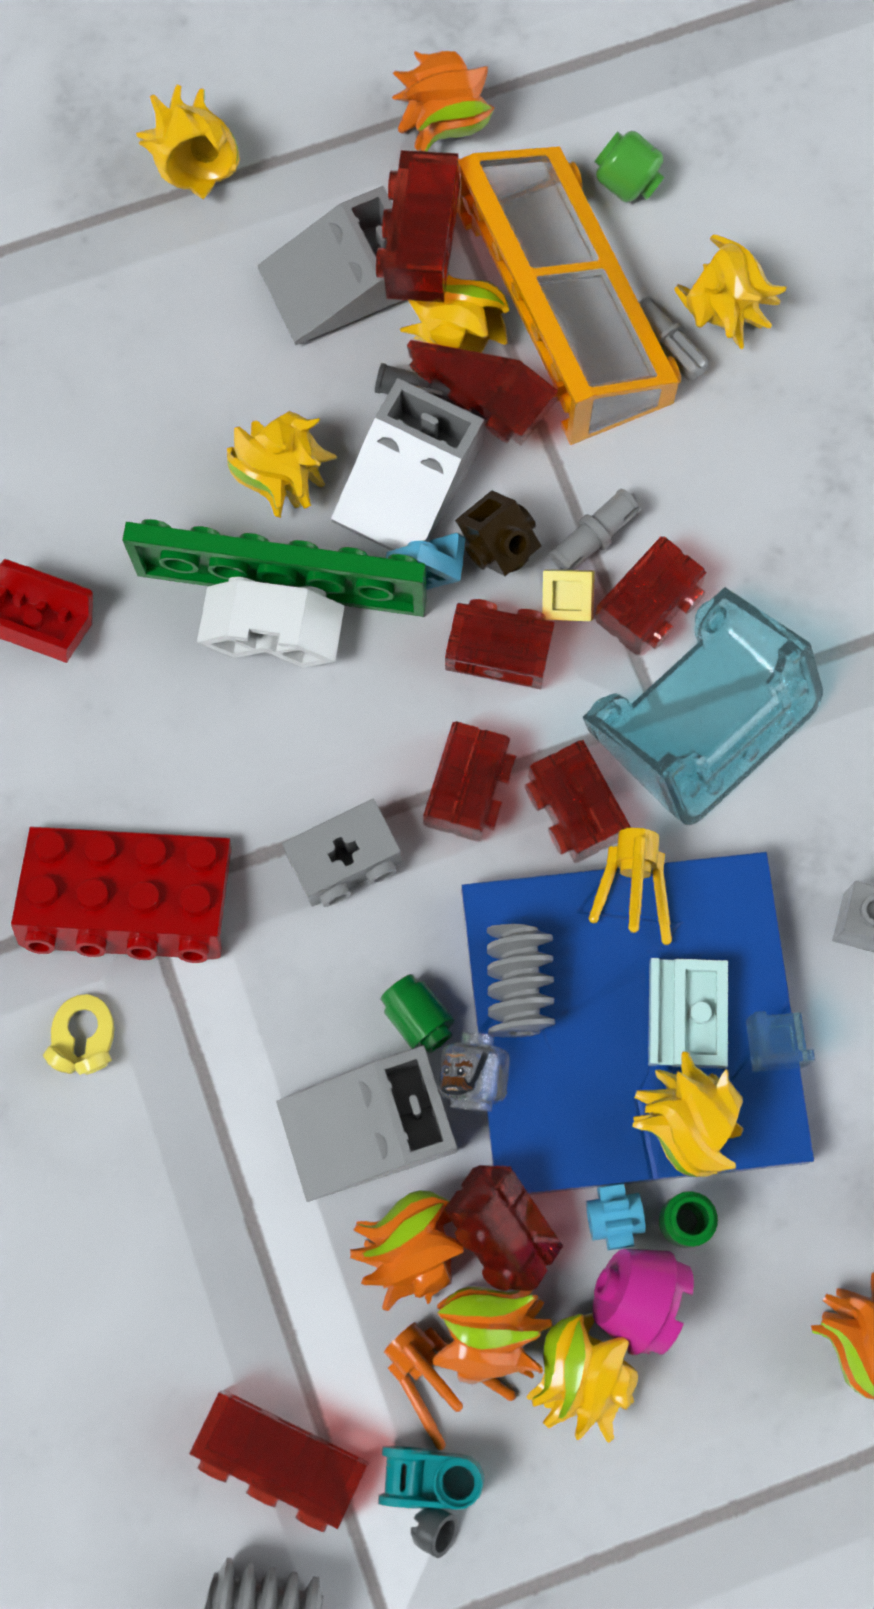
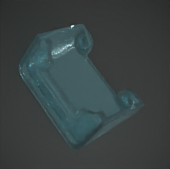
[583,587,823,825]

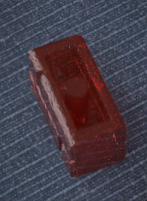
[594,536,707,655]
[445,599,555,690]
[423,721,517,842]
[524,740,631,863]
[444,1165,563,1292]

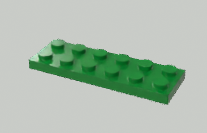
[122,519,427,617]

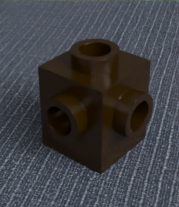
[455,490,542,576]

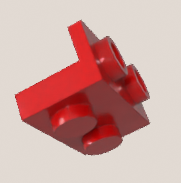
[0,559,93,663]

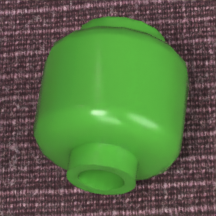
[594,131,665,203]

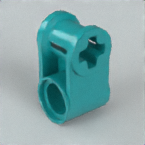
[378,1446,485,1510]

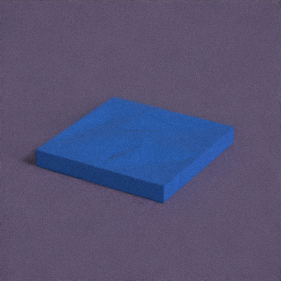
[461,852,814,1199]

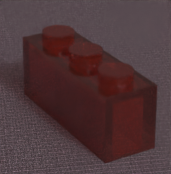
[376,150,460,303]
[189,1390,369,1532]

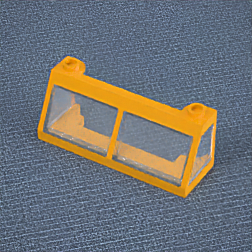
[457,146,681,445]

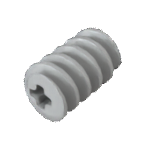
[487,924,555,1038]
[204,1557,324,1609]

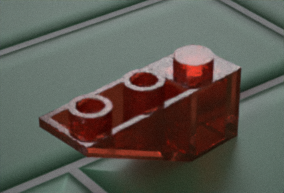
[406,340,558,446]

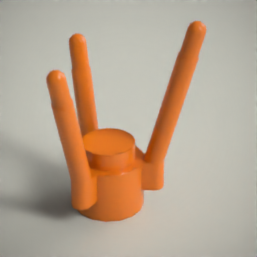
[383,1322,516,1450]

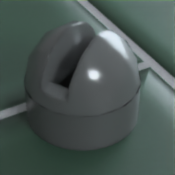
[410,1507,458,1558]

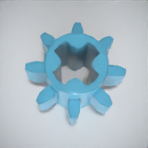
[586,1183,646,1251]

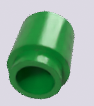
[380,974,455,1053]
[659,1191,718,1248]

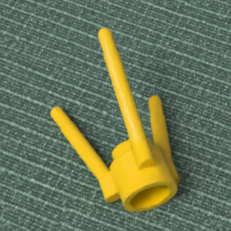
[588,828,672,945]

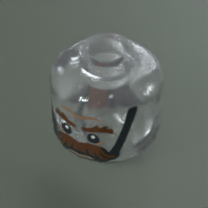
[438,1033,510,1112]

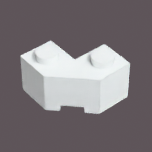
[197,577,345,668]

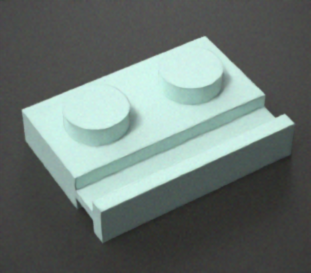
[648,958,728,1069]

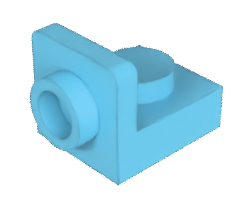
[386,533,466,590]

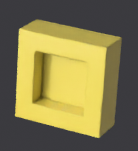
[542,569,595,621]

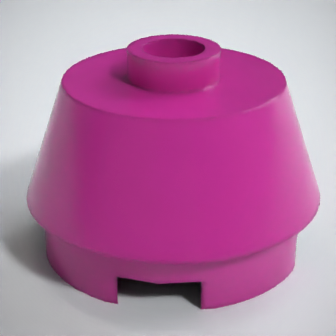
[593,1249,694,1355]

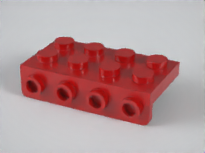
[11,827,232,963]

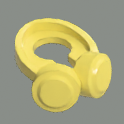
[43,994,115,1075]

